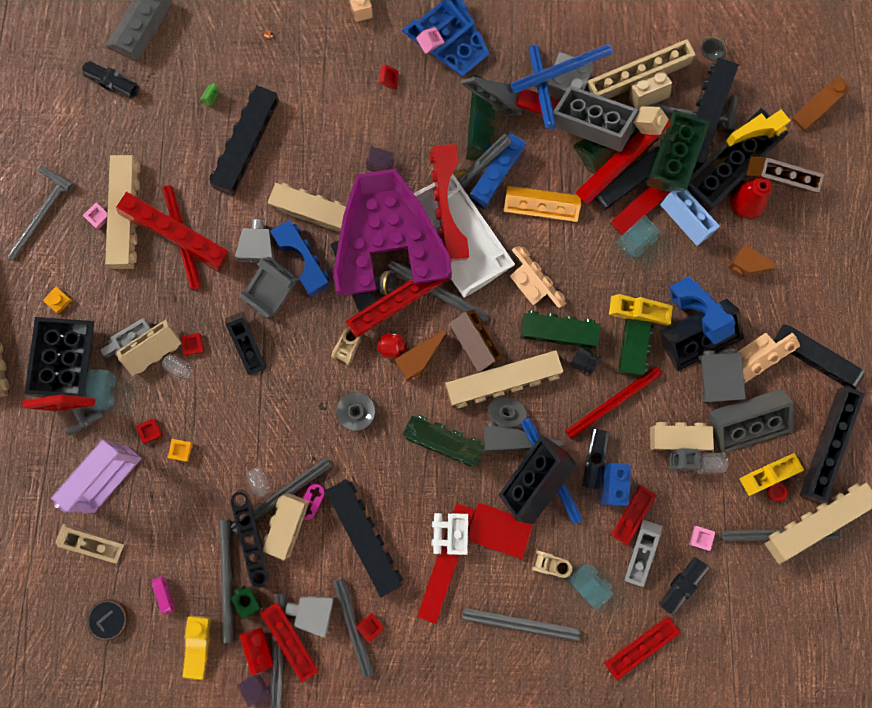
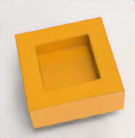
[43,287,72,314]
[168,439,193,462]

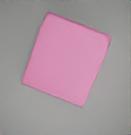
[417,27,445,53]

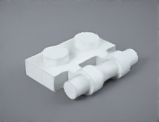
[431,513,468,555]

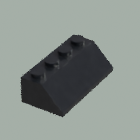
[660,298,744,371]
[499,435,577,524]

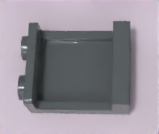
[239,257,299,318]
[699,349,745,402]

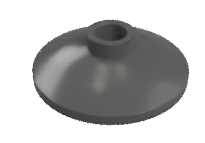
[336,392,375,431]
[488,397,527,428]

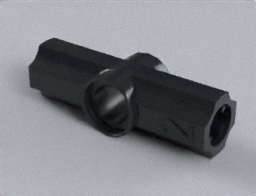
[82,60,139,99]
[581,429,610,490]
[658,557,709,615]

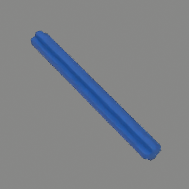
[511,44,613,93]
[529,45,556,129]
[521,418,582,524]

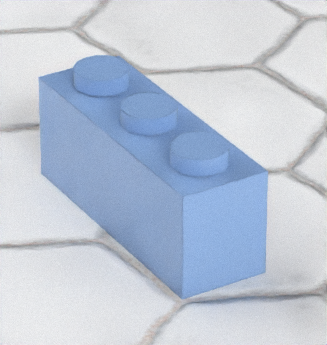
[660,185,720,246]

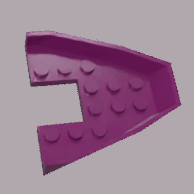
[333,169,452,297]

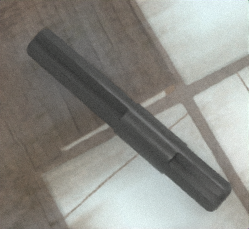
[457,134,511,188]

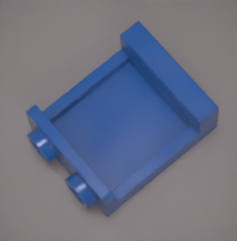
[600,463,631,507]

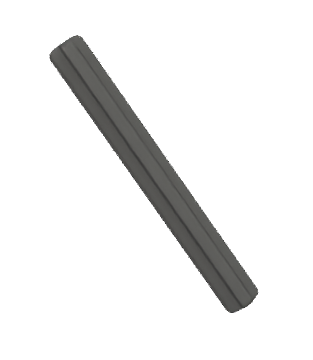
[334,578,373,678]

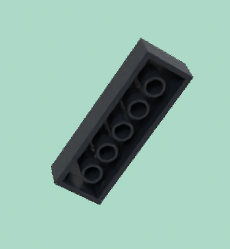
[683,108,789,213]

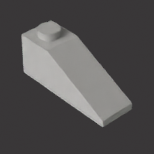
[624,520,662,587]

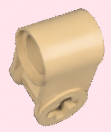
[331,327,361,366]
[532,550,572,578]

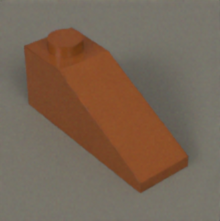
[791,75,851,131]
[395,330,446,382]

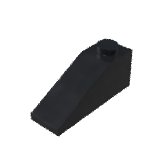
[225,311,266,375]

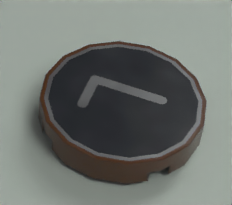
[87,599,128,641]

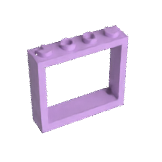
[51,439,142,513]

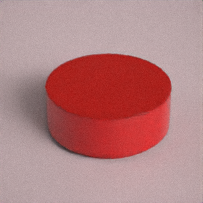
[766,482,788,502]

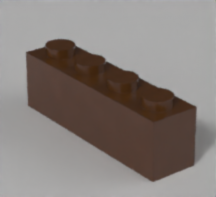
[746,157,824,193]

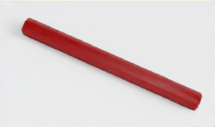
[162,185,201,290]
[565,367,662,439]

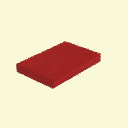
[22,395,95,412]
[468,502,533,559]

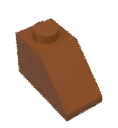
[727,244,777,277]

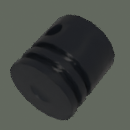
[570,345,601,376]

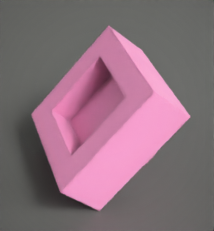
[83,203,108,230]
[689,526,715,551]

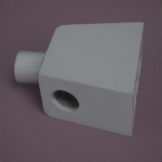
[235,219,274,263]
[285,596,335,638]

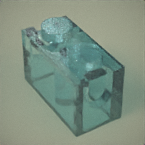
[614,215,660,260]
[83,369,116,411]
[566,563,614,611]

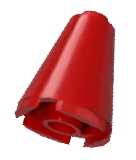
[730,177,772,219]

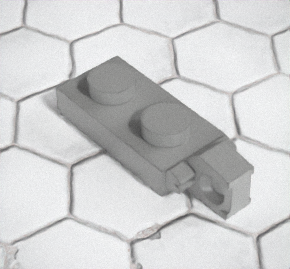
[100,318,151,358]

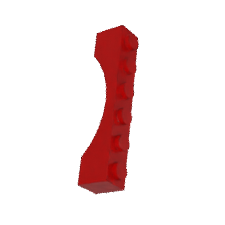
[429,144,469,262]
[116,191,228,272]

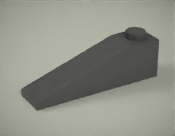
[461,77,524,117]
[483,423,564,452]

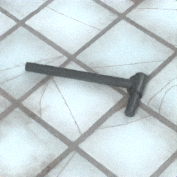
[647,95,739,133]
[7,166,75,260]

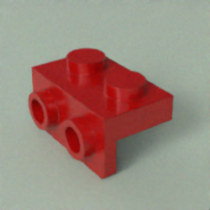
[239,627,273,675]

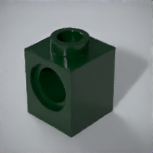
[231,585,263,619]

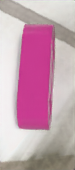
[303,484,325,520]
[152,576,175,616]

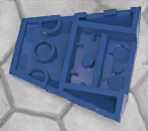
[401,0,490,77]

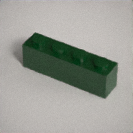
[617,297,655,378]
[520,311,601,349]

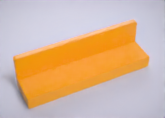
[504,186,581,222]

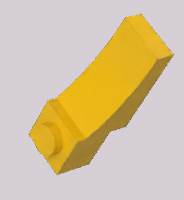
[726,109,790,147]
[609,294,673,325]
[739,453,804,496]
[182,615,211,680]

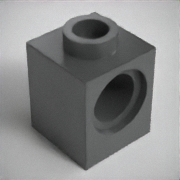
[669,448,700,471]

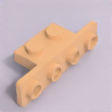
[510,246,567,308]
[736,333,800,384]

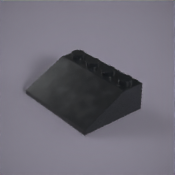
[24,317,95,397]

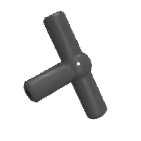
[65,408,103,436]

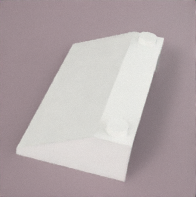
[414,174,515,298]

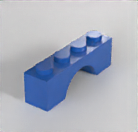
[470,134,526,210]
[270,220,331,298]
[669,276,735,344]

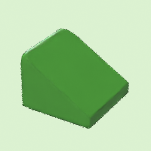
[199,83,219,107]

